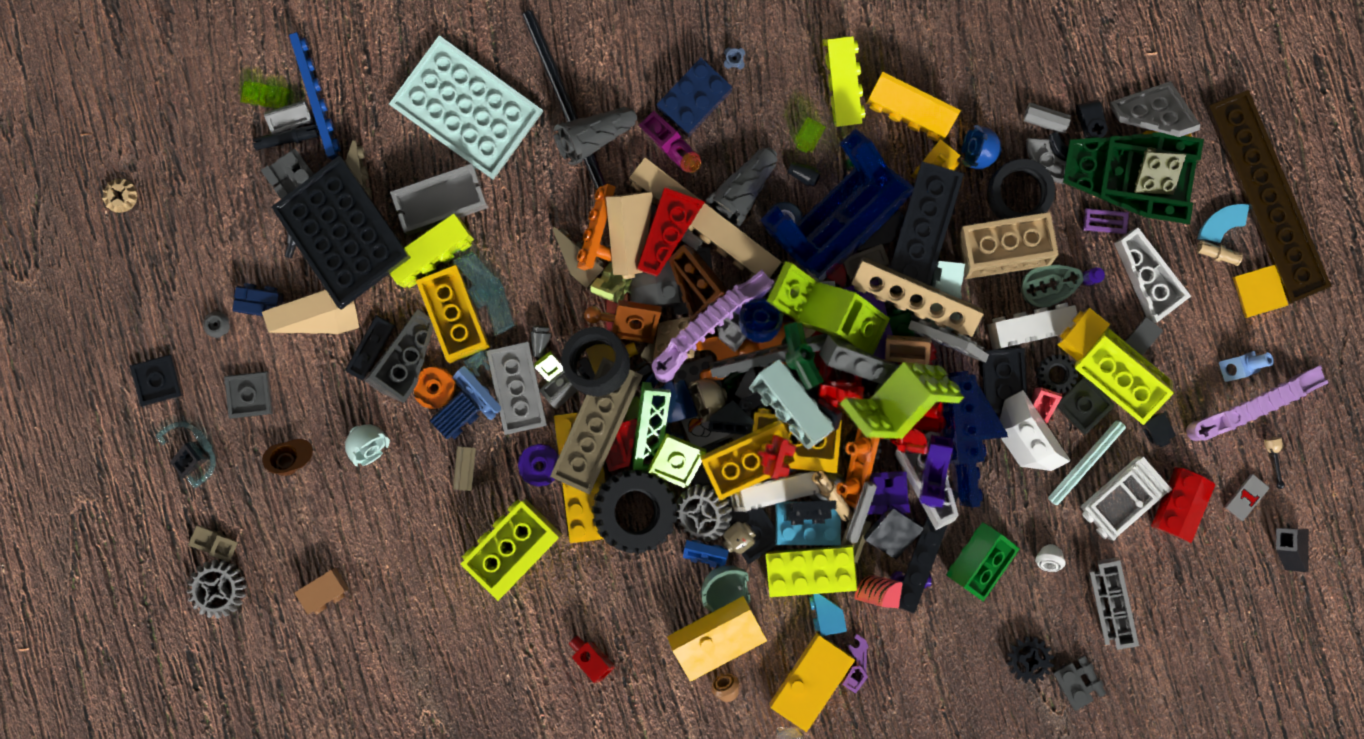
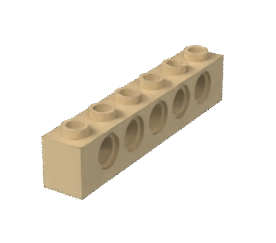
[852,257,983,337]

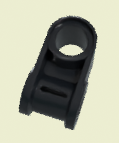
[1076,99,1108,139]

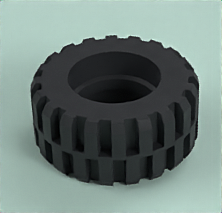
[592,470,678,553]

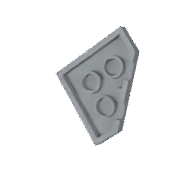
[1110,81,1200,137]
[908,320,989,363]

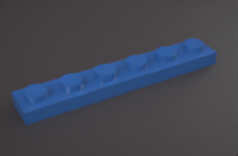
[289,32,341,160]

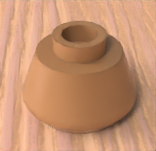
[711,674,740,702]

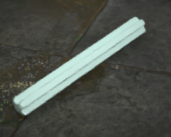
[1048,420,1126,505]

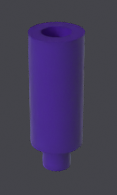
[1082,267,1105,286]

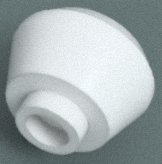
[1035,544,1065,572]

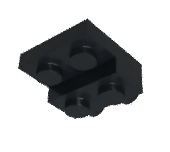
[783,500,837,525]

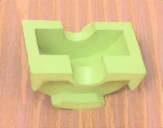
[590,263,632,304]

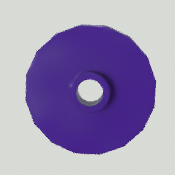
[518,444,559,487]

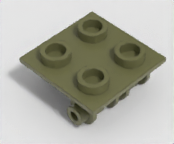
[1134,147,1186,195]

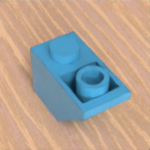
[809,594,847,636]

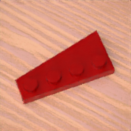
[636,187,705,277]

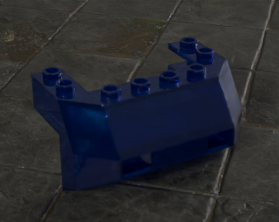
[760,128,914,282]

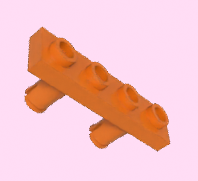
[577,184,616,270]
[836,427,880,509]

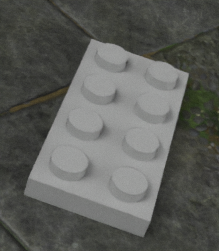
[486,342,547,435]

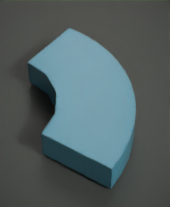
[1197,204,1249,243]

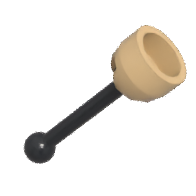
[1264,437,1285,489]

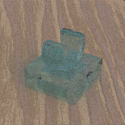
[464,351,490,377]

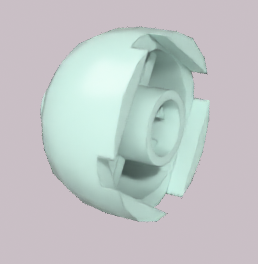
[345,424,390,466]

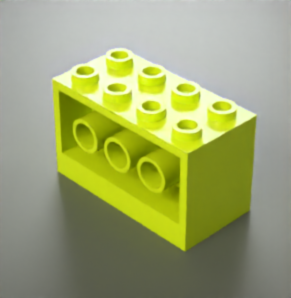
[1075,328,1174,425]
[460,499,562,601]

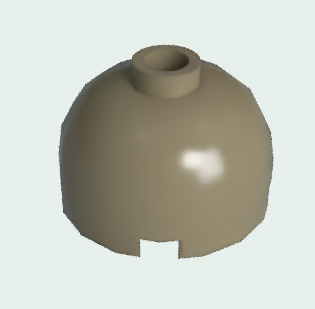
[688,378,727,423]

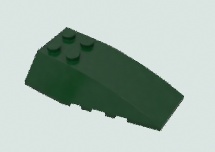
[1062,132,1204,225]

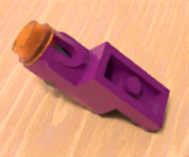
[638,111,701,173]

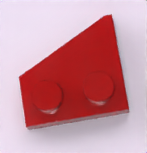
[606,418,637,472]

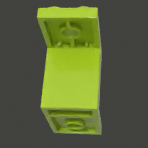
[767,262,890,355]
[840,362,964,439]

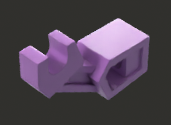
[841,633,869,693]

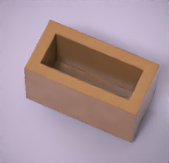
[885,335,931,364]
[295,568,349,615]

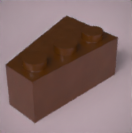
[668,245,728,322]

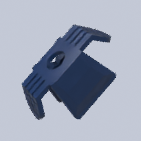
[640,372,698,439]

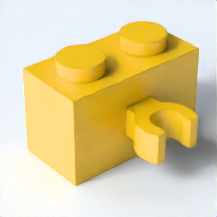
[911,139,961,180]
[1057,308,1110,361]

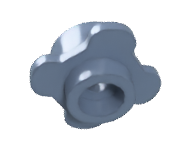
[724,48,745,69]

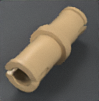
[1196,240,1243,266]

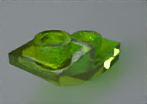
[240,81,290,109]

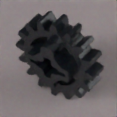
[1006,636,1054,684]

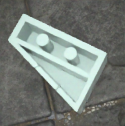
[927,261,965,331]

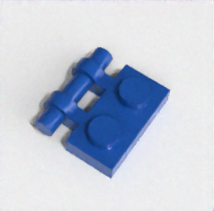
[683,540,729,568]

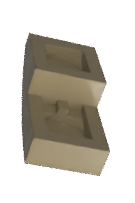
[188,524,238,562]

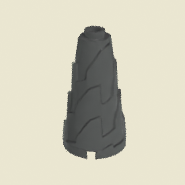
[553,107,637,165]
[706,147,778,227]

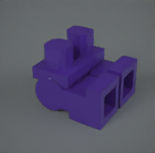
[868,472,910,514]

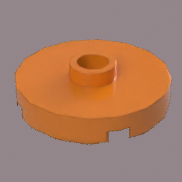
[413,366,456,409]

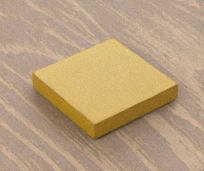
[1232,265,1288,318]

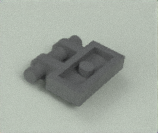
[1052,655,1106,711]

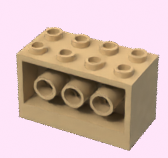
[958,212,1059,279]

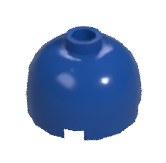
[961,125,1002,169]

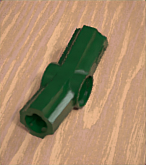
[784,322,824,390]

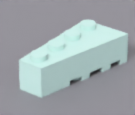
[749,360,834,450]

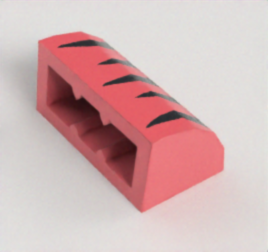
[854,575,902,608]

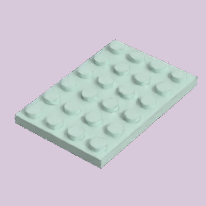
[389,35,543,180]

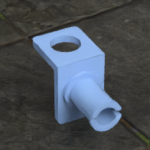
[1219,351,1273,382]

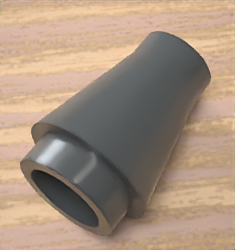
[530,325,551,357]

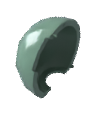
[701,565,750,612]

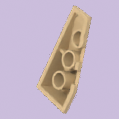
[262,290,359,334]

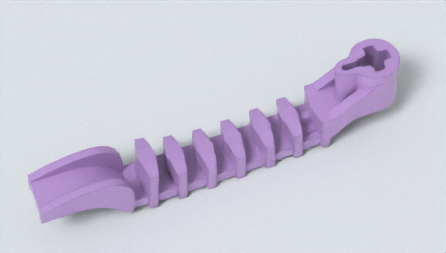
[652,270,775,383]
[1186,365,1328,441]

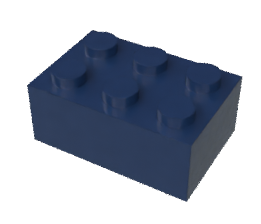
[657,58,732,138]

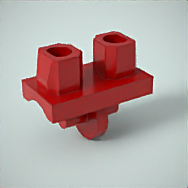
[757,435,796,479]

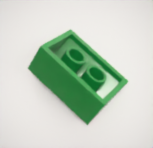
[946,522,1020,602]

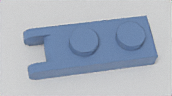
[453,366,501,420]

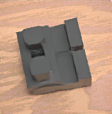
[261,148,314,199]

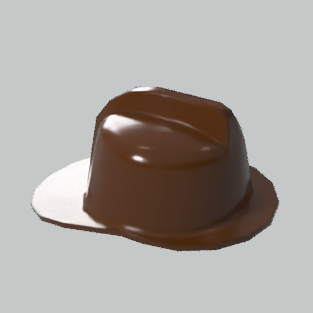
[262,439,313,476]

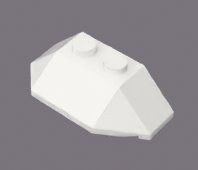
[997,390,1070,471]

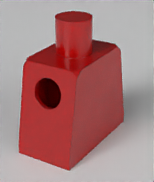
[569,635,616,683]

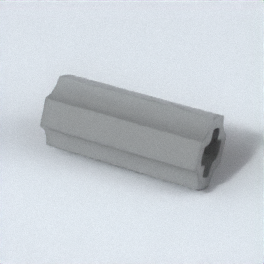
[1023,103,1071,134]

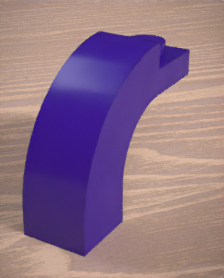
[919,434,953,508]

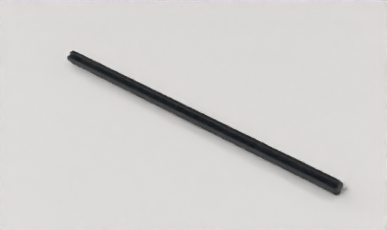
[522,10,664,324]

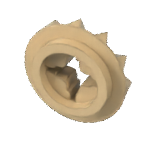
[102,179,137,213]

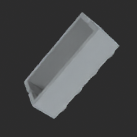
[390,164,489,236]

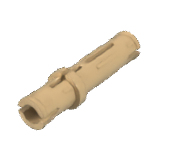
[812,471,853,521]

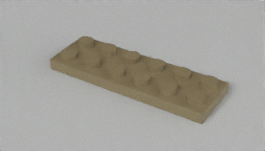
[550,358,643,494]

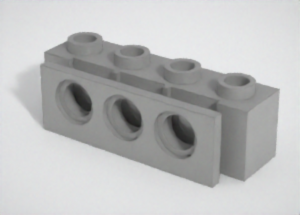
[1089,557,1139,650]

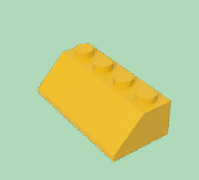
[867,72,961,141]

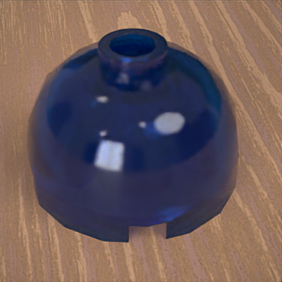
[739,298,783,343]

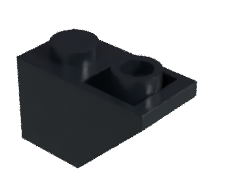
[1276,527,1309,572]

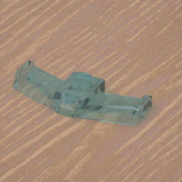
[453,251,514,336]

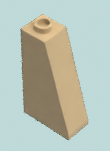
[606,192,653,279]

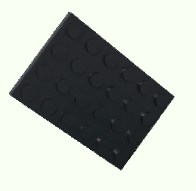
[271,155,411,310]

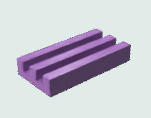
[1082,208,1129,234]

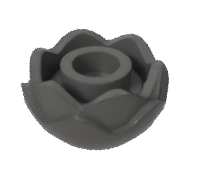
[203,311,230,338]

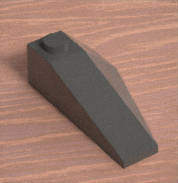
[629,224,680,308]
[364,309,434,403]

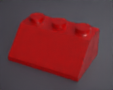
[1151,467,1216,543]

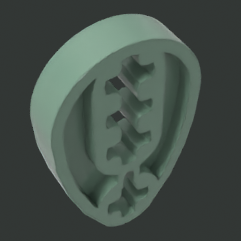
[1021,265,1083,308]

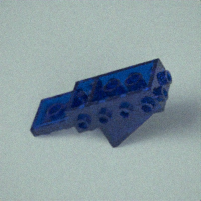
[943,371,1008,507]

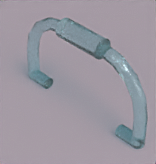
[156,422,216,488]

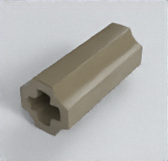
[453,446,476,491]

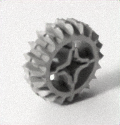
[676,484,733,542]
[186,560,247,618]

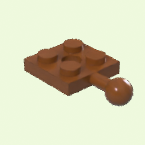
[584,299,661,344]

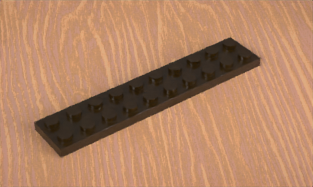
[1207,89,1332,304]

